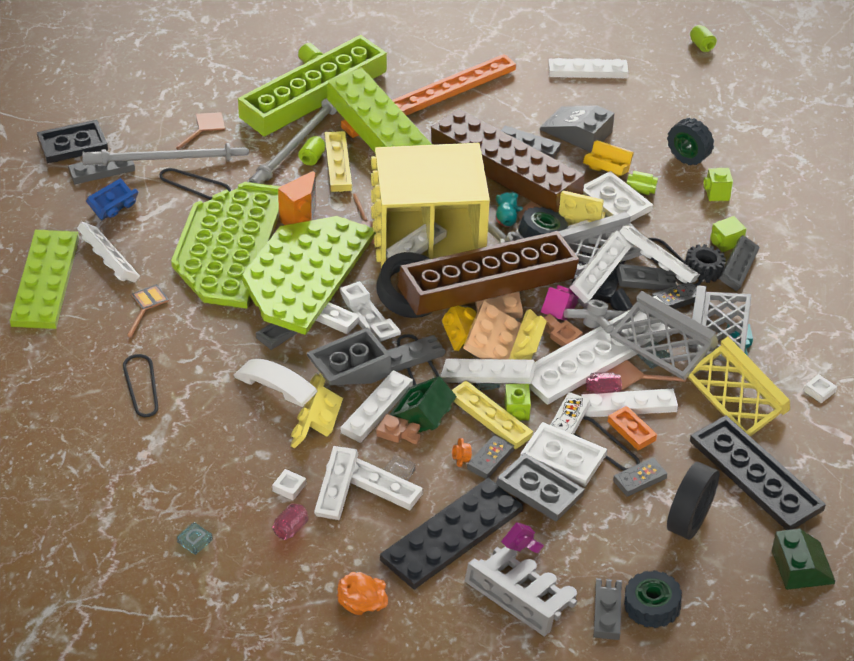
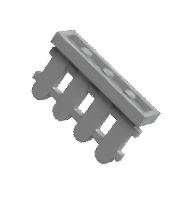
[464,546,577,637]

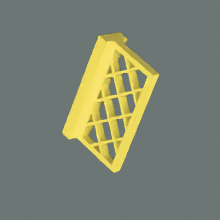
[688,336,790,437]

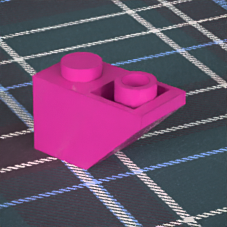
[541,285,579,320]

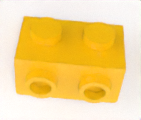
[583,140,634,177]
[442,306,477,351]

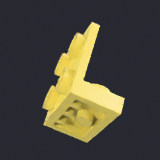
[559,191,606,226]

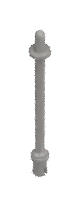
[248,98,337,184]
[82,143,249,166]

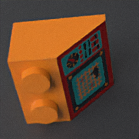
[278,171,316,225]

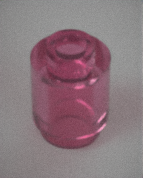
[586,372,622,394]
[272,503,309,540]

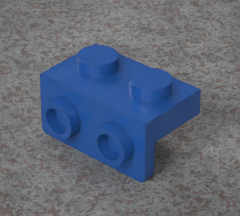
[86,178,139,221]

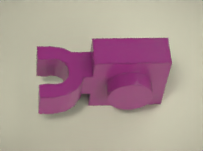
[501,522,544,553]

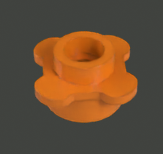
[452,438,472,467]

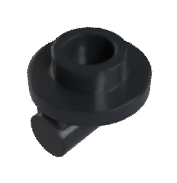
[610,288,633,311]

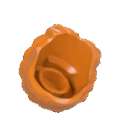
[337,572,388,615]

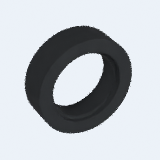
[376,252,432,318]
[667,462,720,540]

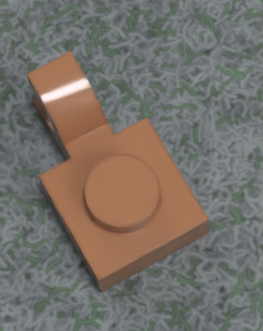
[544,314,583,347]
[376,414,421,444]

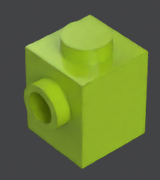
[703,168,733,201]
[710,216,747,252]
[504,384,531,421]

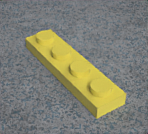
[325,131,352,192]
[452,381,533,449]

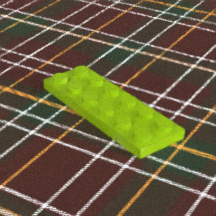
[10,230,79,329]

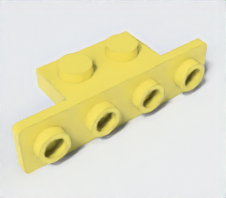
[509,309,547,360]
[291,373,343,448]

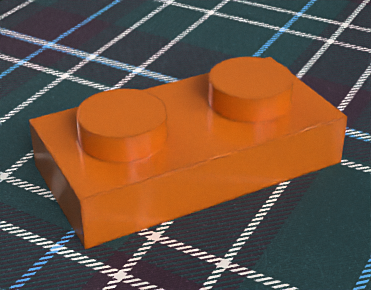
[608,406,657,451]

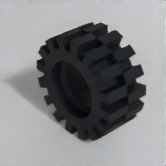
[684,244,726,283]

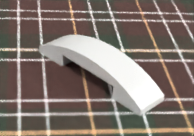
[340,281,401,342]
[234,359,317,407]

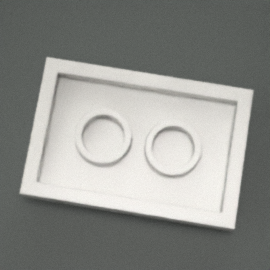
[583,171,653,222]
[520,422,607,487]

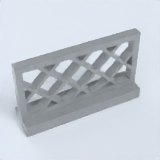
[558,212,642,275]
[688,286,751,364]
[610,291,718,381]

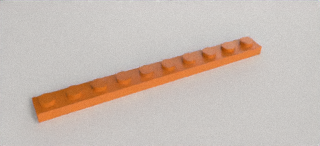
[341,54,516,138]

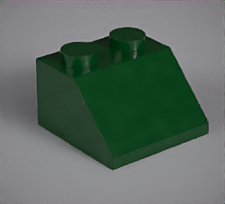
[390,376,457,433]
[771,529,835,590]

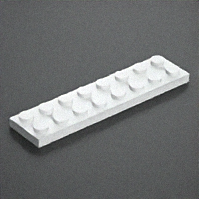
[529,296,672,405]

